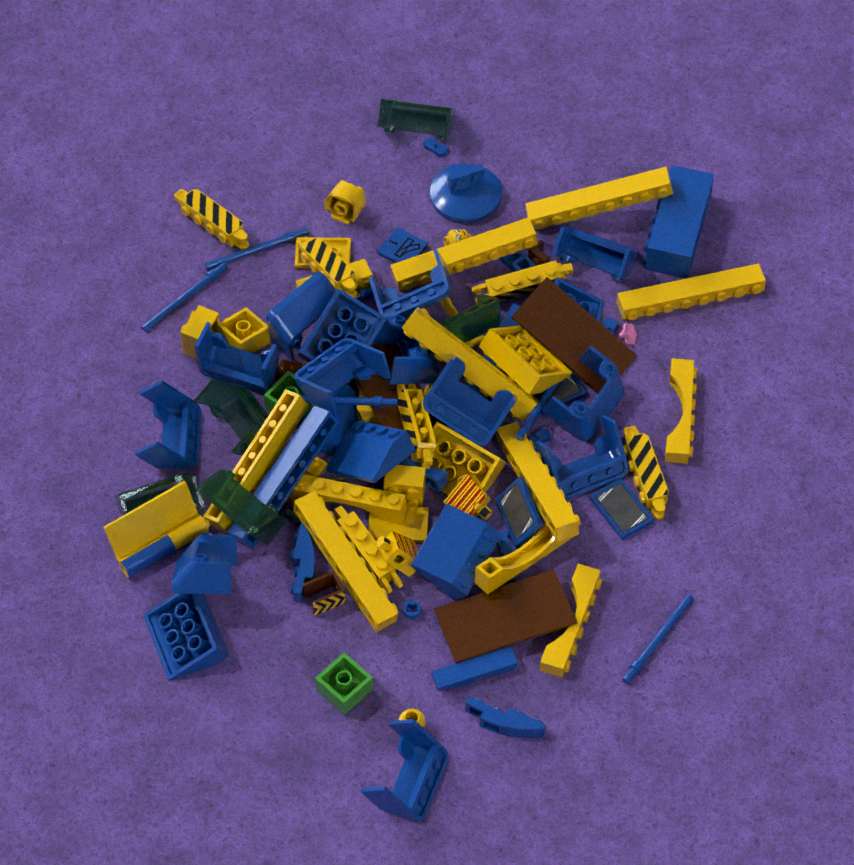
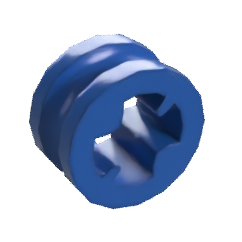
[403,600,421,620]

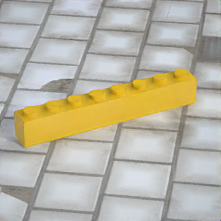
[525,166,673,230]
[390,217,538,291]
[617,263,766,320]
[402,307,538,421]
[203,389,309,534]
[496,422,581,542]
[293,491,398,633]

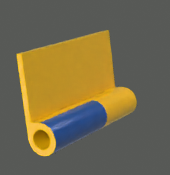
[103,481,210,578]

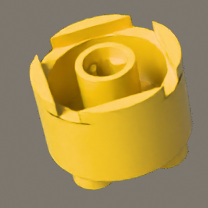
[324,180,366,224]

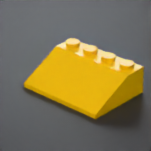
[479,325,573,395]
[414,421,506,495]

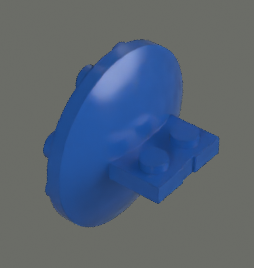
[430,163,502,223]

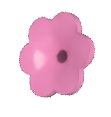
[619,323,637,345]

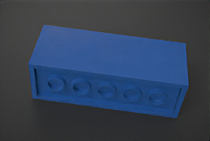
[643,165,714,278]

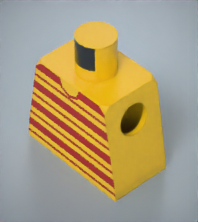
[443,473,493,520]
[376,532,418,577]

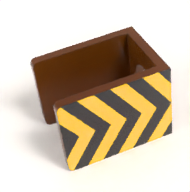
[302,571,346,616]

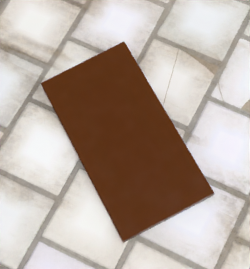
[511,277,638,393]
[356,343,439,430]
[434,569,577,663]

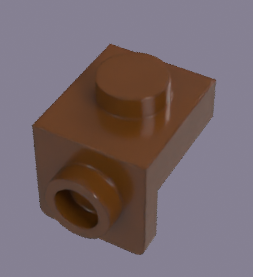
[528,240,550,266]
[275,359,303,382]

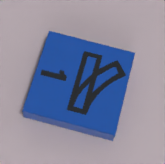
[377,227,428,263]

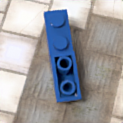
[290,524,315,603]
[465,696,546,738]

